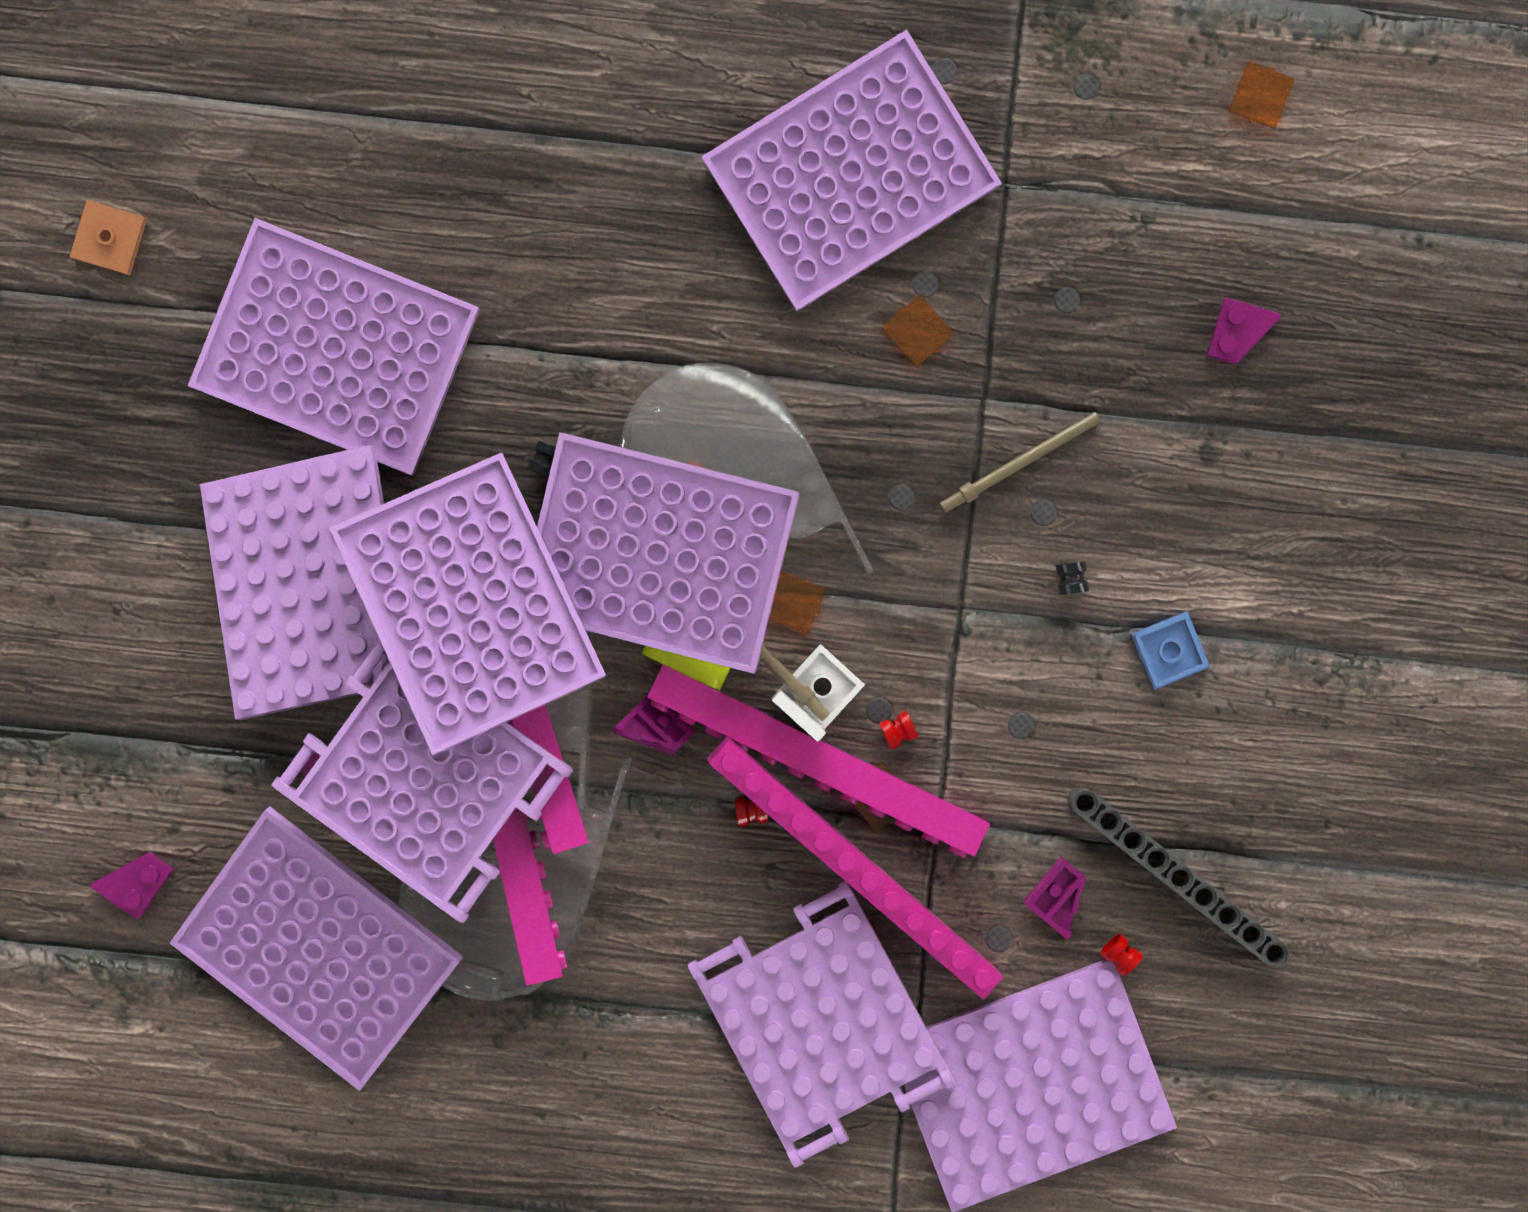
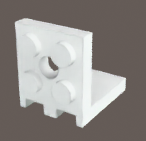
[772,644,865,742]

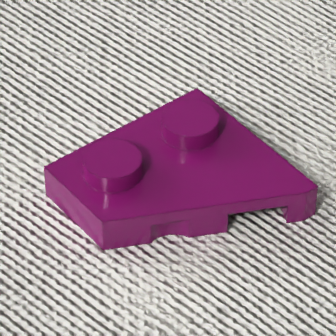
[1206,297,1281,365]
[612,695,695,755]
[90,852,175,920]
[1022,856,1086,940]

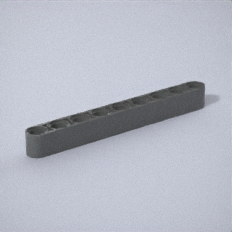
[1068,787,1290,968]

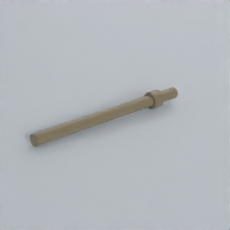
[940,412,1101,513]
[759,646,831,721]

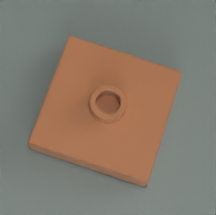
[70,200,147,276]

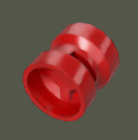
[879,711,919,750]
[735,796,769,827]
[1100,933,1143,976]

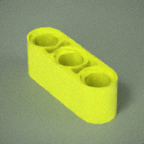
[641,646,730,691]

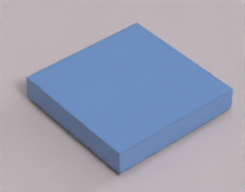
[1130,611,1210,690]

